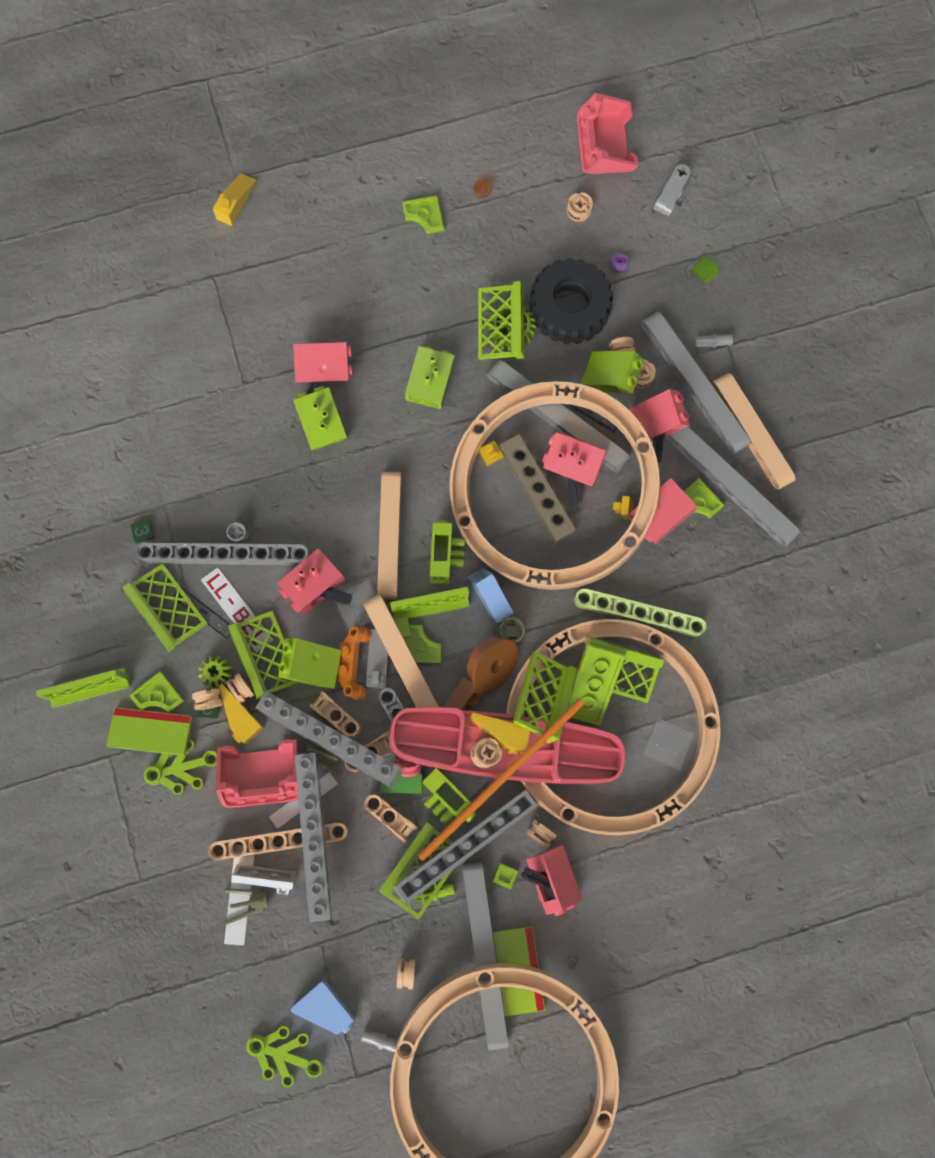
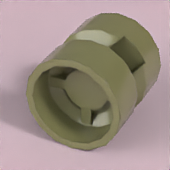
[498,618,525,645]

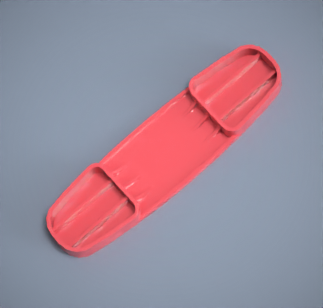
[389,707,625,784]

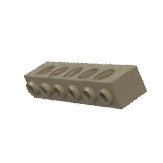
[499,434,577,545]

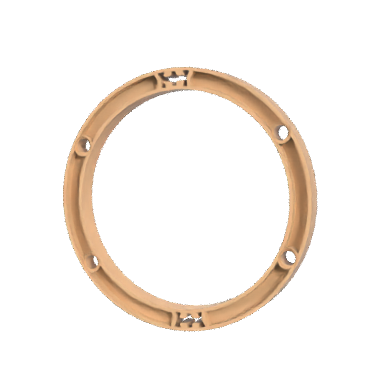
[450,381,660,590]
[506,619,720,835]
[390,963,619,1158]

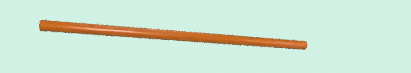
[418,698,584,861]

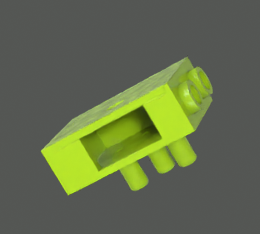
[405,346,455,409]
[581,351,644,394]
[293,386,347,451]
[430,520,465,584]
[278,638,342,689]
[422,768,476,824]

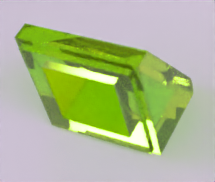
[691,258,719,284]

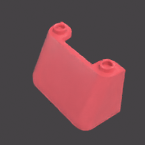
[577,93,638,174]
[216,739,299,808]

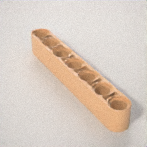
[711,373,795,490]
[377,472,401,600]
[362,594,439,708]
[208,823,348,860]

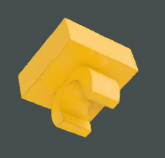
[479,441,504,467]
[613,496,634,520]

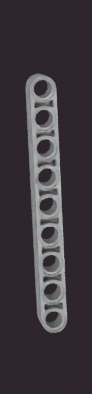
[641,312,750,454]
[486,360,630,473]
[665,427,800,547]
[136,543,310,565]
[462,861,509,1051]

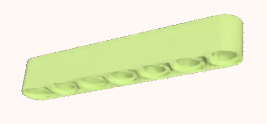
[574,589,706,637]

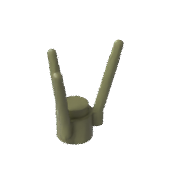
[306,742,341,778]
[224,888,268,925]

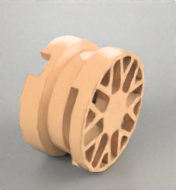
[567,192,593,222]
[608,337,636,352]
[635,359,656,389]
[226,673,255,704]
[192,689,222,710]
[471,738,502,768]
[525,819,557,849]
[397,958,415,989]

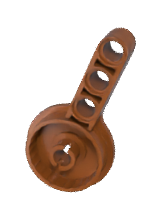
[443,636,518,711]

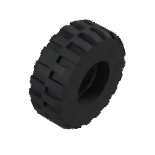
[529,258,614,344]

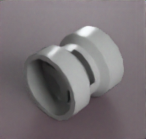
[226,522,249,544]

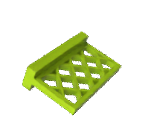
[478,281,525,360]
[122,563,207,652]
[390,587,470,620]
[228,611,300,700]
[581,636,664,703]
[513,651,577,743]
[36,668,131,708]
[379,823,453,920]

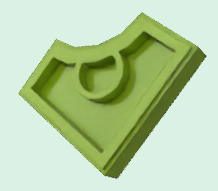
[402,195,444,234]
[683,478,725,519]
[404,625,441,664]
[129,671,185,713]

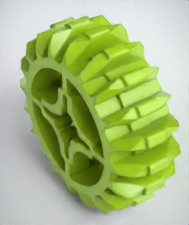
[487,304,536,351]

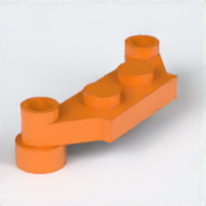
[336,626,371,700]

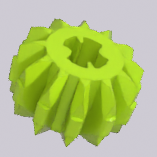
[198,656,232,689]

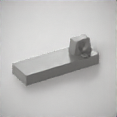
[366,629,388,689]
[232,864,296,895]

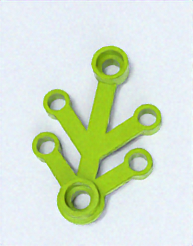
[144,739,217,795]
[246,1025,323,1088]

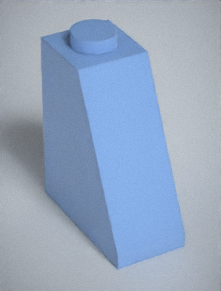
[467,568,514,623]
[290,979,355,1035]

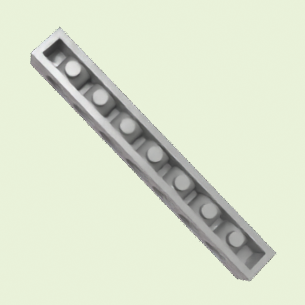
[256,691,403,789]
[295,753,333,922]
[393,790,537,904]

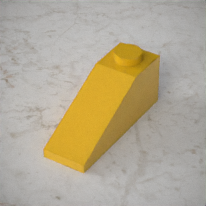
[213,173,257,226]
[219,684,264,744]
[470,712,530,756]

